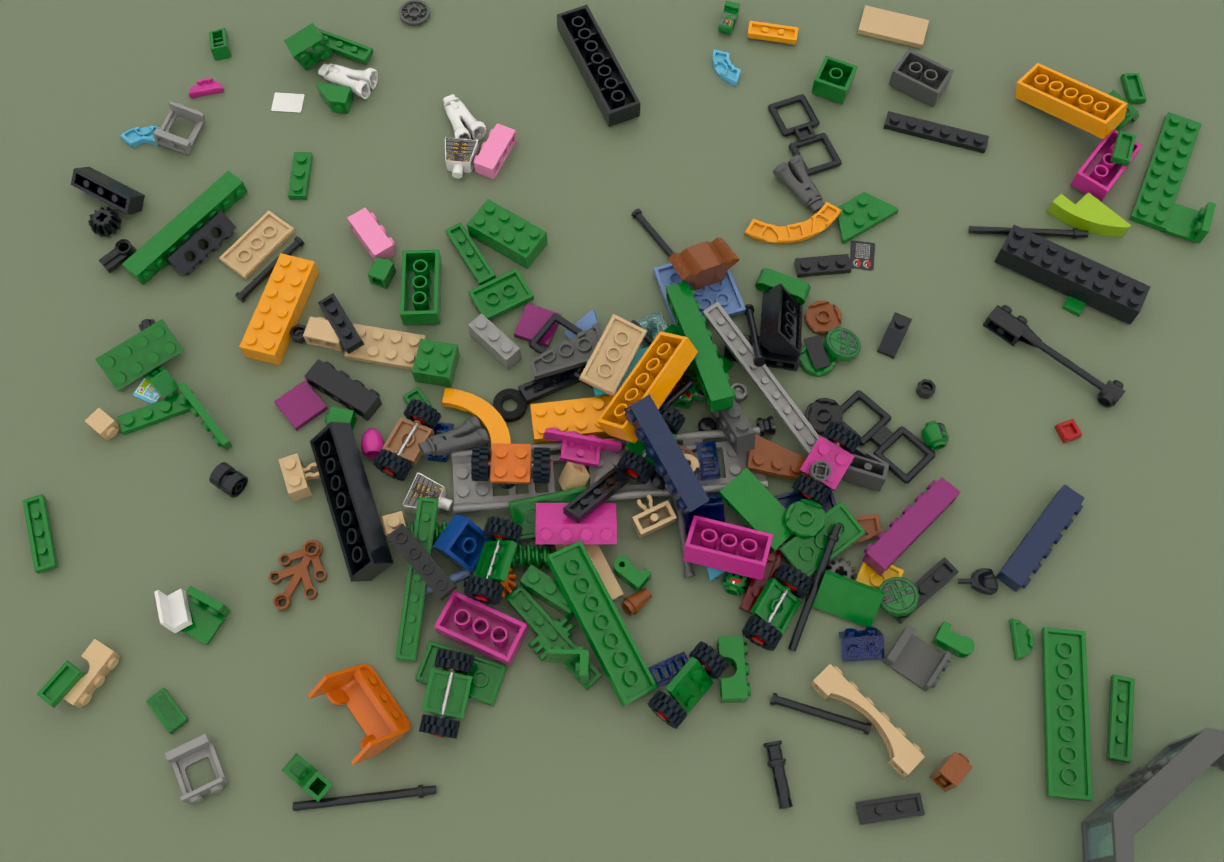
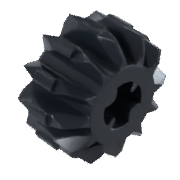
[88,207,122,237]

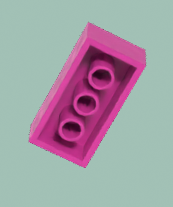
[1070,129,1143,202]
[683,515,773,580]
[434,590,529,667]

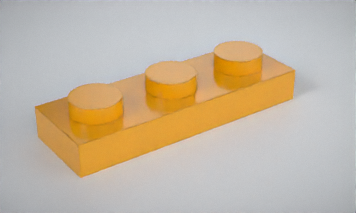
[747,21,799,45]

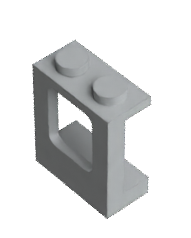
[153,101,205,155]
[165,733,229,804]

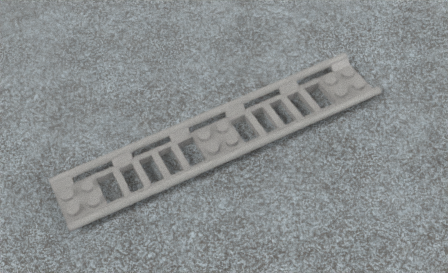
[451,427,768,513]

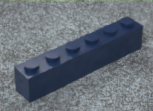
[624,394,709,514]
[995,484,1085,592]

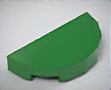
[1009,619,1034,660]

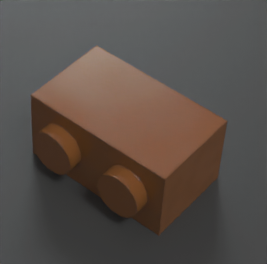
[929,751,973,792]

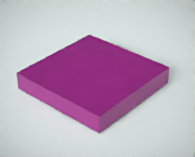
[514,303,562,348]
[274,380,328,431]

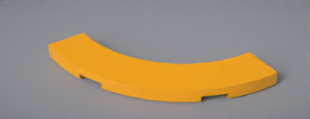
[744,202,842,244]
[442,388,511,455]

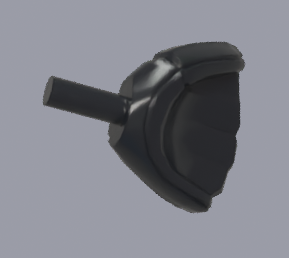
[958,568,998,595]

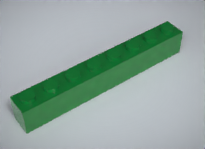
[122,171,248,285]
[666,281,736,413]

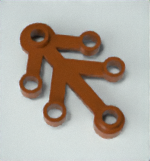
[269,540,327,611]

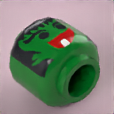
[921,421,949,451]
[721,571,750,596]

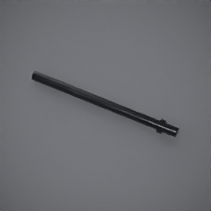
[968,226,1089,239]
[788,524,841,652]
[293,785,437,811]

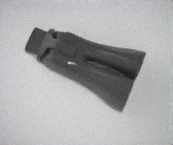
[773,155,824,213]
[418,416,489,456]

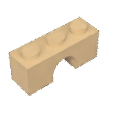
[63,639,121,709]

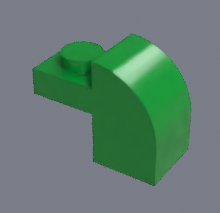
[282,753,333,802]

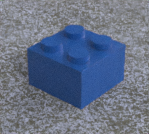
[433,514,492,573]

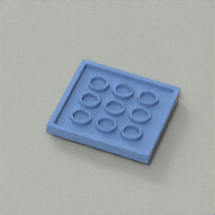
[653,263,746,326]

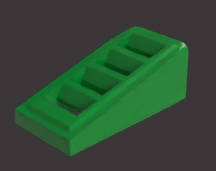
[209,28,231,61]

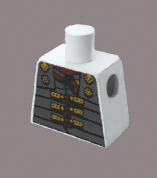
[445,138,480,179]
[402,473,454,515]

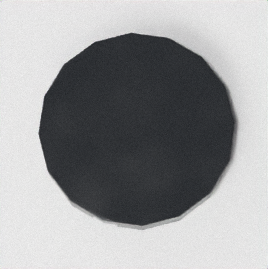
[805,398,843,435]

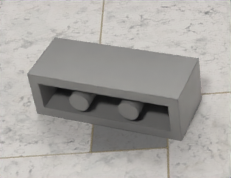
[468,313,522,370]

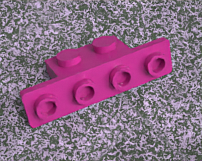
[543,428,622,467]

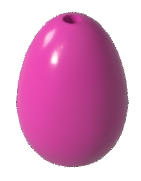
[361,428,384,458]

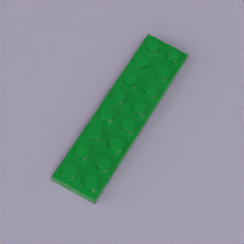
[1129,112,1202,232]
[545,540,658,707]
[1041,627,1093,802]

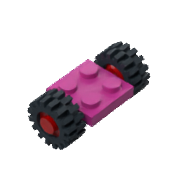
[792,421,862,505]

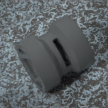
[809,461,831,481]

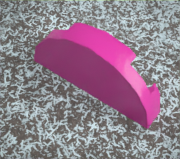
[189,78,224,98]

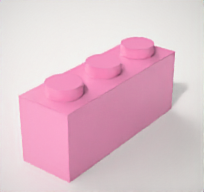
[473,123,517,180]
[347,207,396,261]

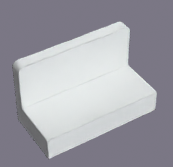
[154,588,193,633]

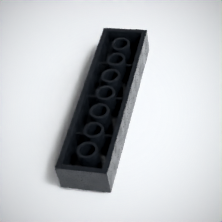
[557,5,641,127]
[994,225,1151,325]
[310,422,393,582]

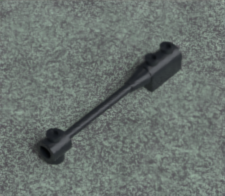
[983,305,1125,408]

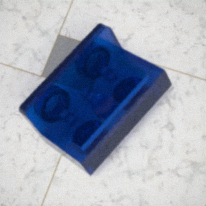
[839,627,885,662]

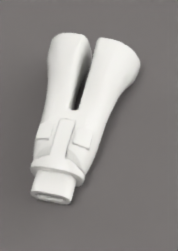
[318,63,378,99]
[443,94,487,141]

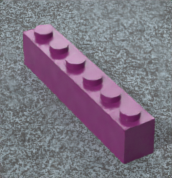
[862,477,960,576]

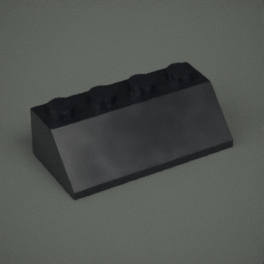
[759,283,802,356]

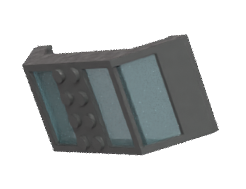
[1081,728,1224,862]

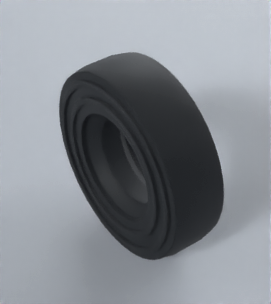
[493,388,527,422]

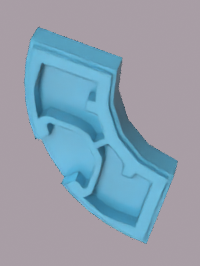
[712,49,741,86]
[120,126,160,148]

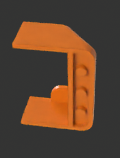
[307,663,411,765]

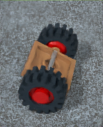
[373,399,441,481]

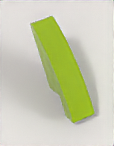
[1047,192,1131,237]

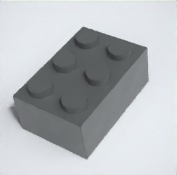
[889,49,954,107]

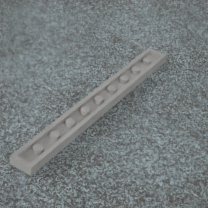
[702,302,819,455]

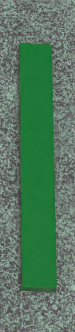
[395,497,439,661]

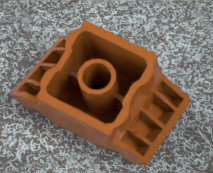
[668,237,740,290]

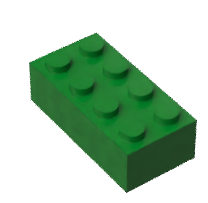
[467,199,548,269]
[400,249,442,325]

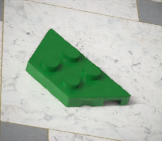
[837,192,899,244]

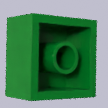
[284,23,334,70]
[811,55,858,104]
[412,339,460,388]

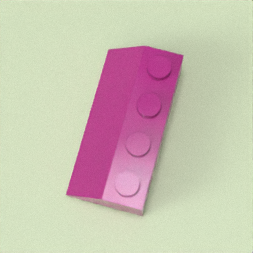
[536,503,617,544]

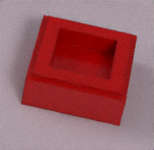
[1055,419,1082,444]

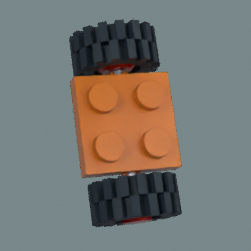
[471,443,551,484]

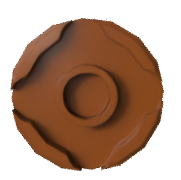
[804,301,842,335]

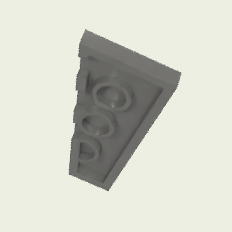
[530,323,601,380]

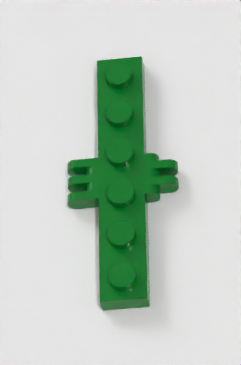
[506,585,602,690]

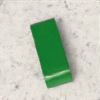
[755,268,811,305]

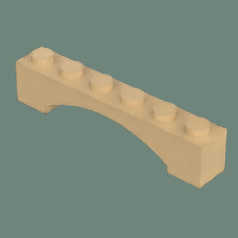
[810,664,925,778]

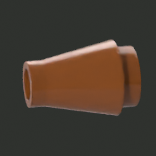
[621,588,652,616]

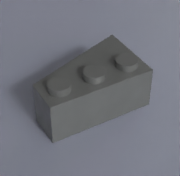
[832,442,889,492]

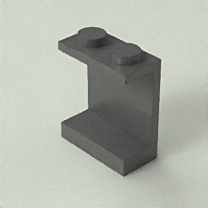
[883,625,951,692]

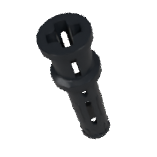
[763,740,793,809]

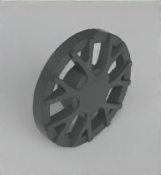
[399,0,430,26]

